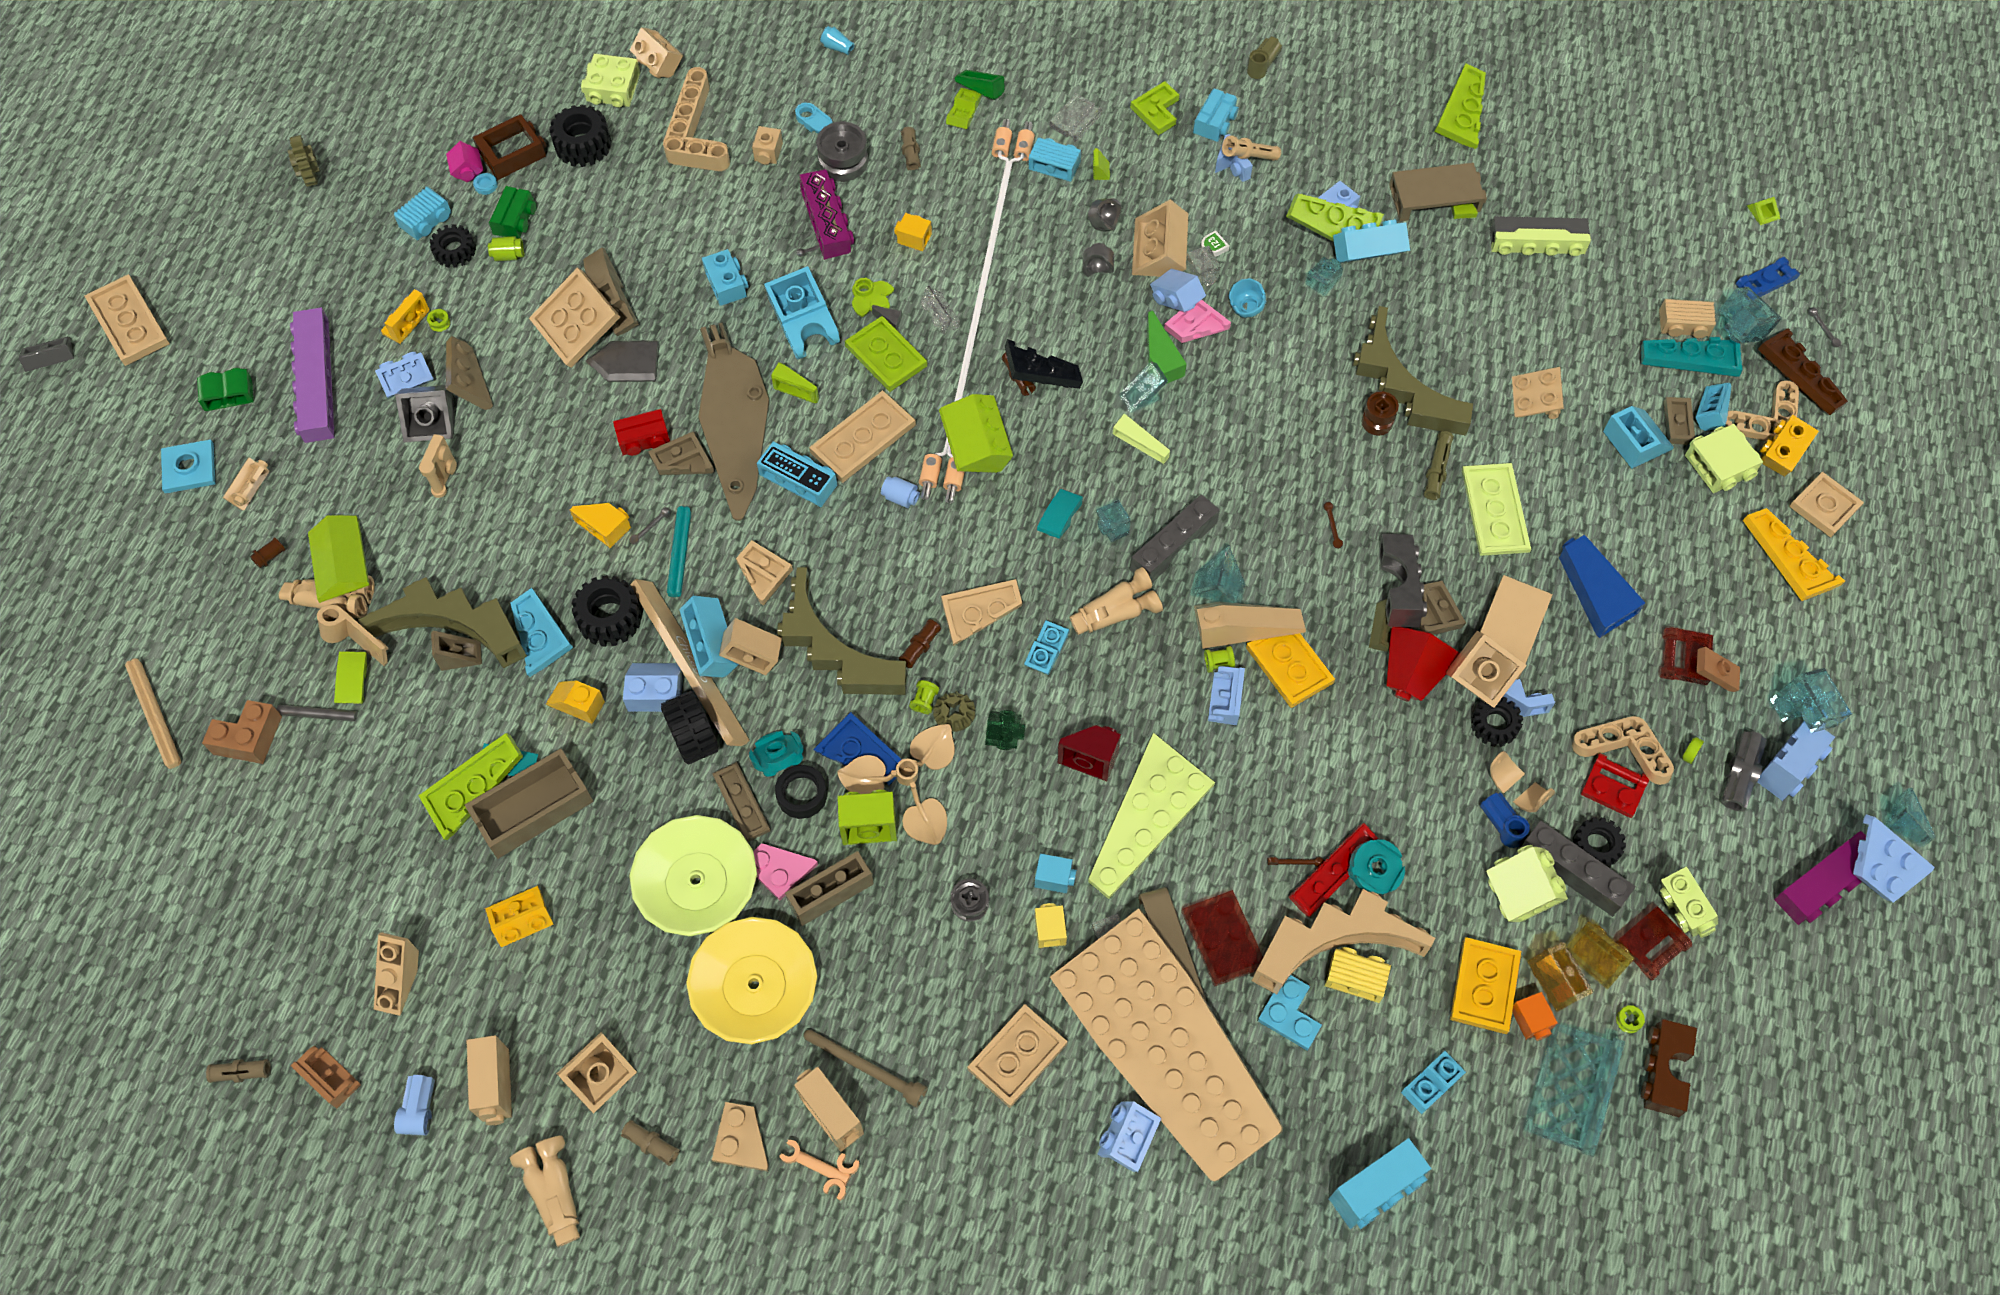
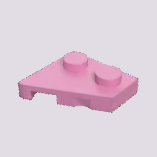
[1164,299,1231,343]
[754,843,818,901]

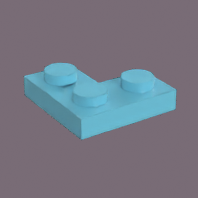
[1258,975,1322,1051]

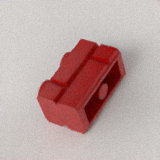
[613,409,670,456]

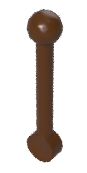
[1323,502,1343,549]
[1267,857,1324,867]

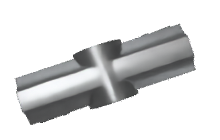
[1721,731,1767,812]

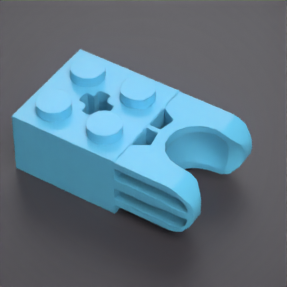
[764,266,841,359]

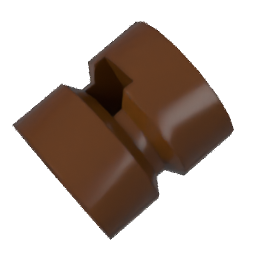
[1361,391,1399,436]

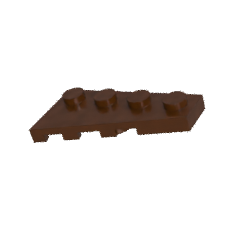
[1758,328,1848,415]

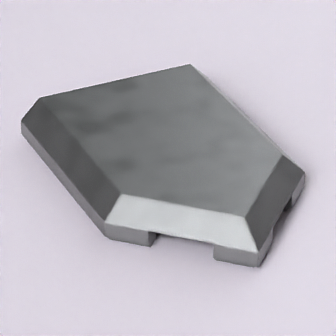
[586,340,659,382]

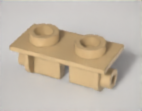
[222,457,269,511]

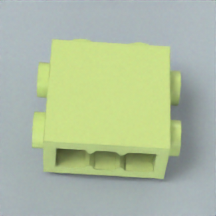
[581,54,640,107]
[1685,424,1763,493]
[1486,845,1568,922]
[1660,866,1718,938]

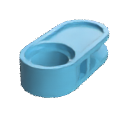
[795,102,832,133]

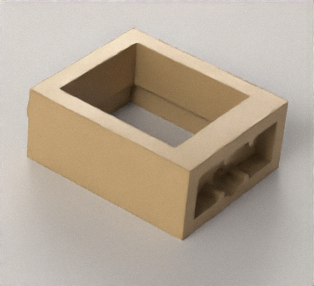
[794,1067,864,1152]

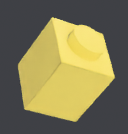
[1035,903,1067,948]

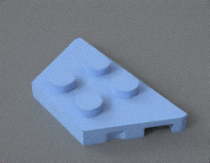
[1853,814,1935,903]

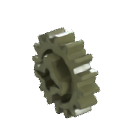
[287,135,320,187]

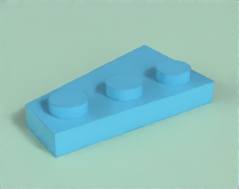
[511,588,574,677]

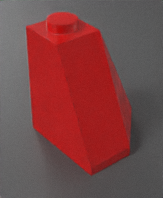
[1386,627,1460,702]

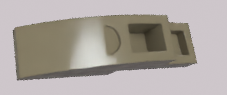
[583,247,639,336]

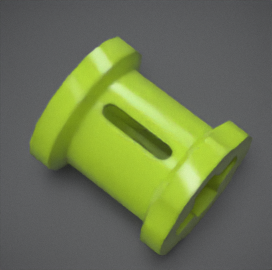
[1204,646,1235,673]
[909,680,940,715]

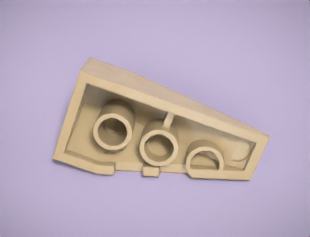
[1194,602,1306,649]

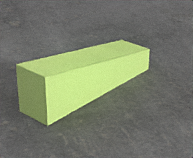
[1113,414,1170,464]

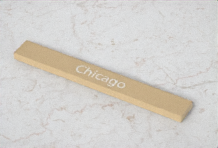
[630,579,750,746]

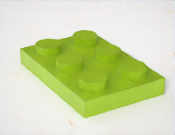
[845,316,927,392]

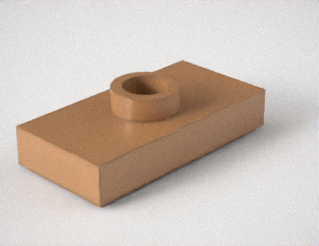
[1697,647,1740,692]

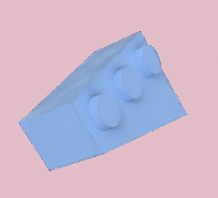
[1757,717,1835,801]

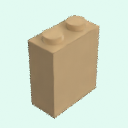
[467,1035,512,1125]

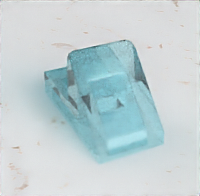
[1119,362,1168,413]

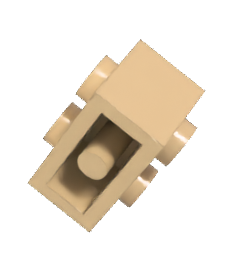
[630,27,683,78]

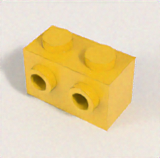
[1759,415,1819,477]

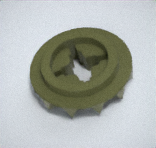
[933,691,975,732]

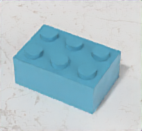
[1329,1138,1432,1229]

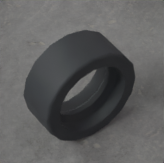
[775,765,828,819]

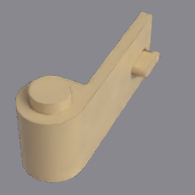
[317,604,388,666]

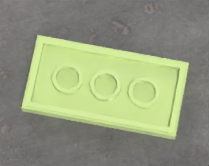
[1462,463,1531,556]

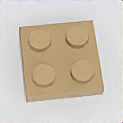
[1789,472,1864,538]

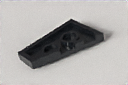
[1004,339,1083,389]

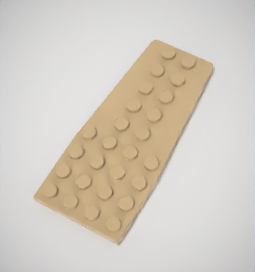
[1050,908,1283,1181]

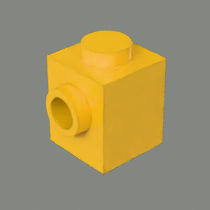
[894,213,932,251]

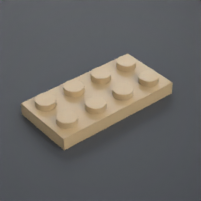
[85,274,170,366]
[809,390,916,483]

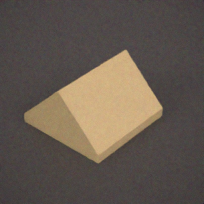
[557,1032,637,1114]

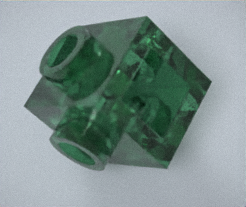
[985,710,1026,750]

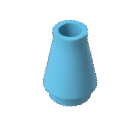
[820,26,854,55]

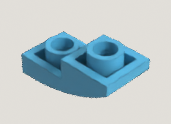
[1024,620,1070,675]
[1401,1051,1466,1114]

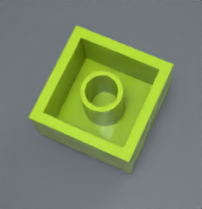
[837,790,897,845]

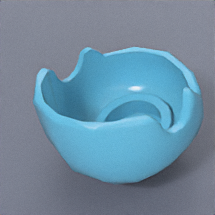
[1229,278,1266,318]

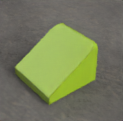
[1093,148,1110,180]
[1747,196,1781,226]

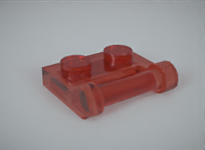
[1660,627,1713,685]
[1615,906,1693,980]

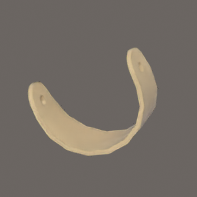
[1490,751,1555,813]

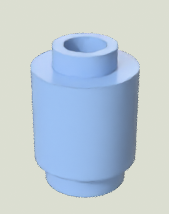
[881,476,920,508]

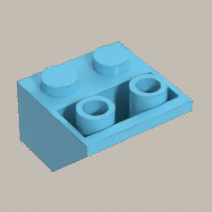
[1603,406,1674,469]

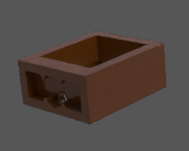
[472,114,547,180]

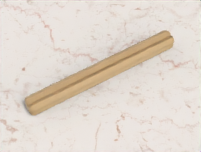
[125,658,181,769]

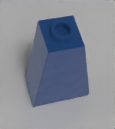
[1559,534,1645,638]

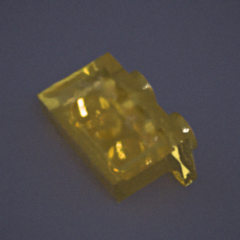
[1562,921,1634,989]

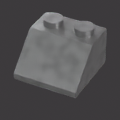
[395,385,454,443]

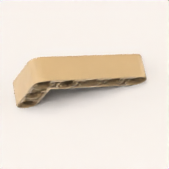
[663,67,730,171]

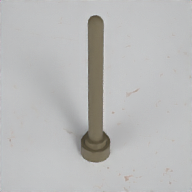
[803,1029,928,1108]

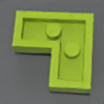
[1130,81,1179,135]

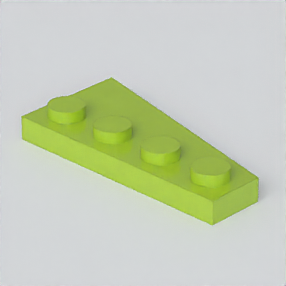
[1434,63,1486,149]
[1286,194,1384,242]
[418,733,523,840]

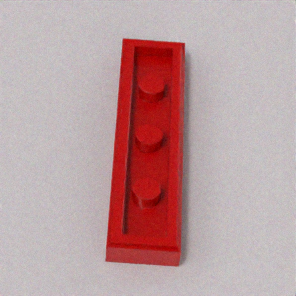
[1289,823,1378,917]

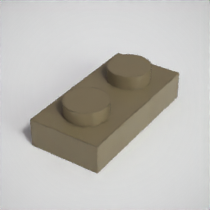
[1663,397,1695,445]

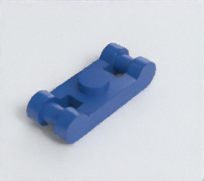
[1736,257,1800,301]

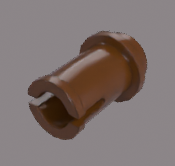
[250,537,285,568]

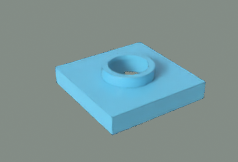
[161,439,215,494]

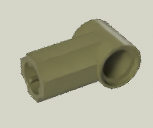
[1247,36,1282,79]

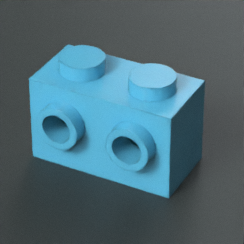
[702,249,748,306]

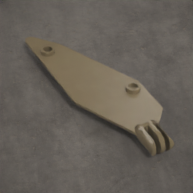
[698,323,769,521]

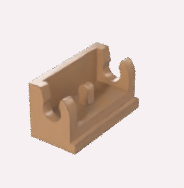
[291,1046,361,1109]

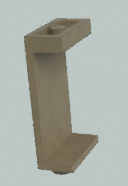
[1389,163,1486,221]

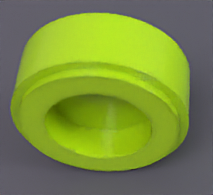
[1682,737,1704,764]

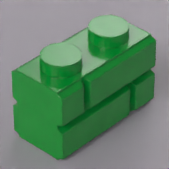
[489,186,536,239]

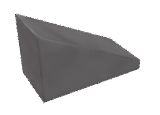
[872,305,902,330]

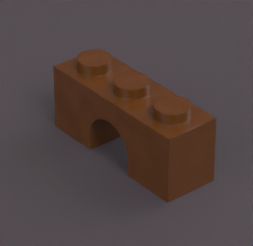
[1641,1019,1697,1117]

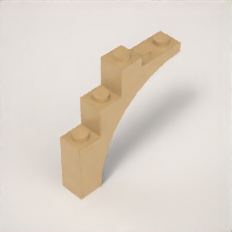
[1252,889,1435,994]

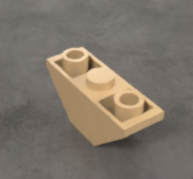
[374,932,419,1016]

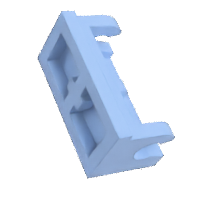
[1208,666,1245,725]

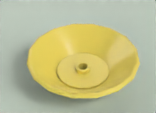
[686,917,817,1045]

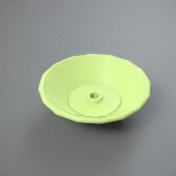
[629,815,757,937]

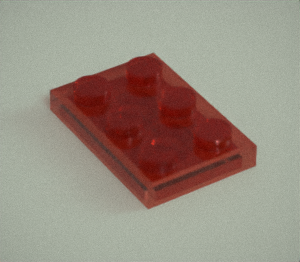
[1181,890,1263,987]

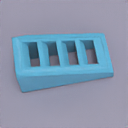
[1695,383,1731,431]

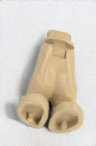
[1069,567,1163,635]
[279,575,375,618]
[510,1136,580,1247]

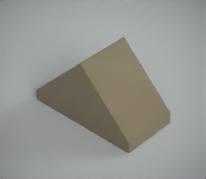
[431,631,482,671]

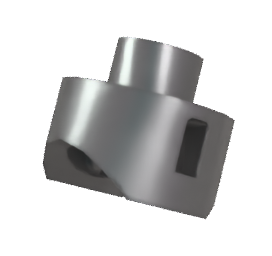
[1088,198,1122,231]
[1082,243,1114,277]

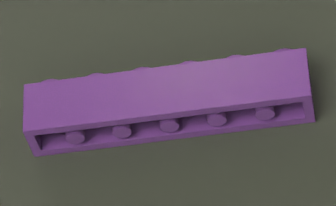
[290,307,335,443]

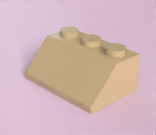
[1132,199,1188,277]

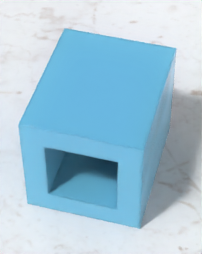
[1035,854,1077,893]

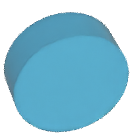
[473,173,497,195]

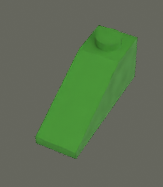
[1147,310,1187,387]

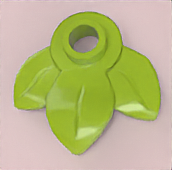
[852,278,894,317]

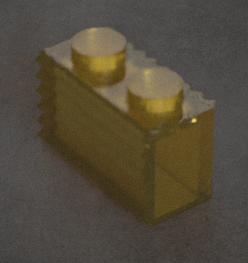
[1528,942,1593,1012]

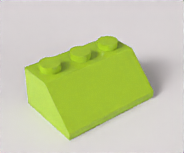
[939,394,1013,473]

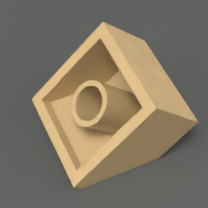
[1445,631,1527,708]

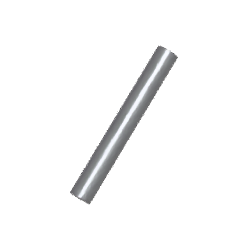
[277,705,358,722]

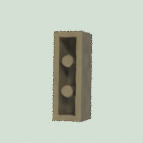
[785,851,874,926]

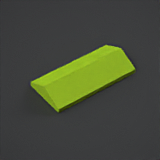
[308,515,370,603]

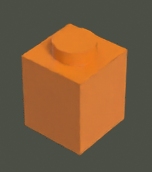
[1512,992,1558,1041]

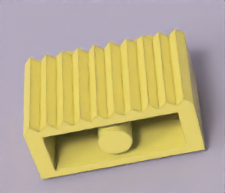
[1325,947,1391,1003]

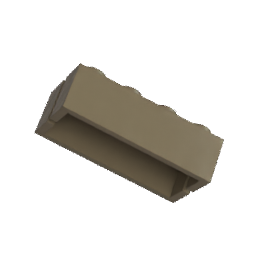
[465,749,594,859]

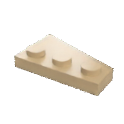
[941,579,1022,646]

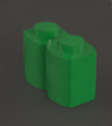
[197,368,254,411]

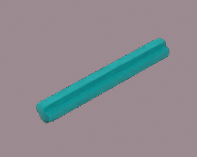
[667,506,691,598]

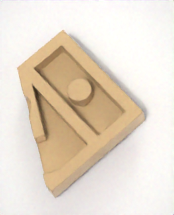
[736,540,793,606]
[712,1102,769,1171]

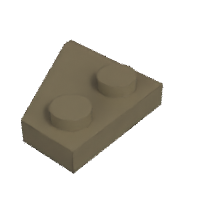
[648,432,714,475]
[1419,581,1466,635]

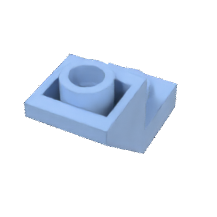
[1500,679,1555,717]

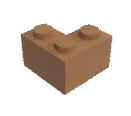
[202,700,282,764]

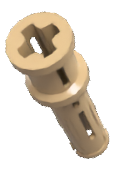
[1222,136,1281,161]

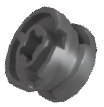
[951,879,989,921]

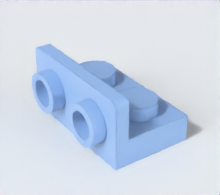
[375,352,434,399]
[1098,1101,1161,1172]

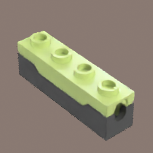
[1489,216,1591,256]

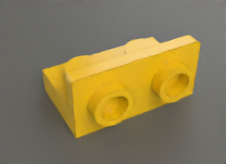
[381,289,430,344]
[485,886,553,947]

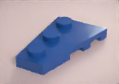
[813,712,902,785]

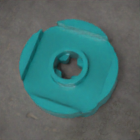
[749,731,804,777]
[1348,839,1405,895]

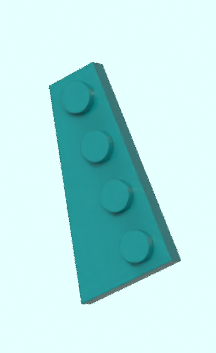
[1641,336,1743,377]

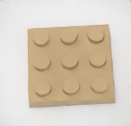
[529,267,620,368]

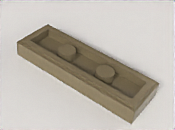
[712,762,770,842]

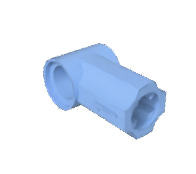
[394,1075,435,1136]

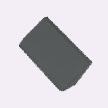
[18,336,74,372]

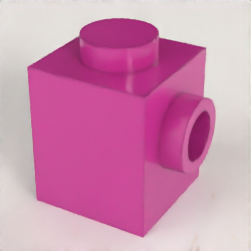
[446,141,483,182]

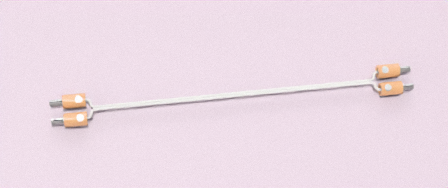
[919,119,1035,503]

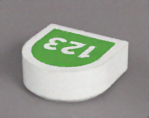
[1201,230,1229,257]

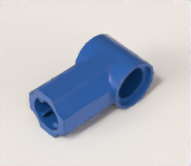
[1480,792,1530,848]

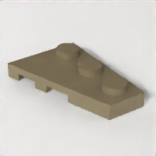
[446,336,493,410]

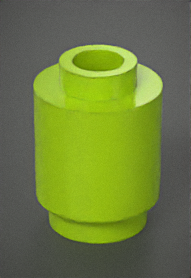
[488,236,524,262]

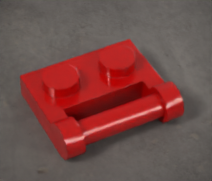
[1580,753,1649,818]

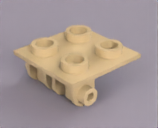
[1512,367,1564,419]

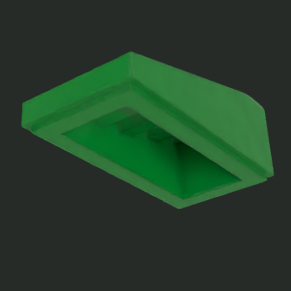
[955,70,1005,100]

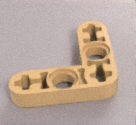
[1724,381,1799,441]
[1572,716,1674,785]

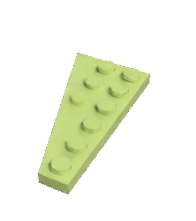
[1088,733,1215,899]

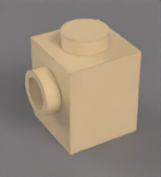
[752,126,783,165]

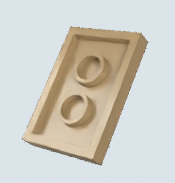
[967,1004,1068,1108]

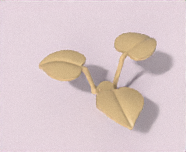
[837,724,955,845]

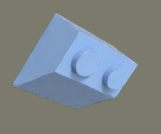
[623,663,683,712]

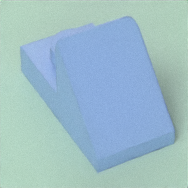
[1215,134,1253,182]

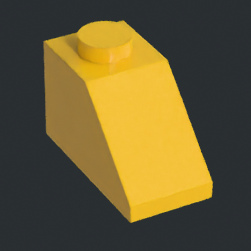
[570,503,631,548]
[546,681,605,724]

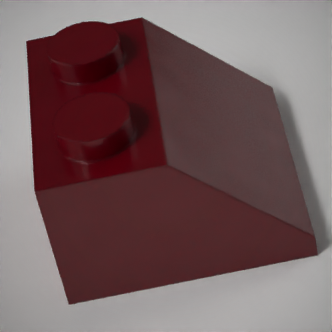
[1057,725,1121,782]

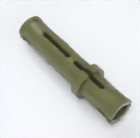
[1424,431,1454,500]

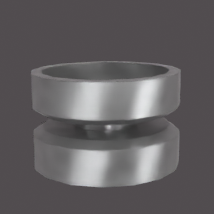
[816,121,868,182]

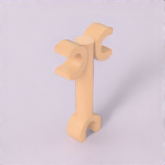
[780,1140,859,1201]

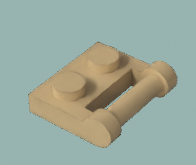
[419,434,457,498]

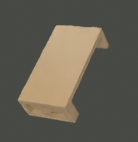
[1480,575,1553,679]

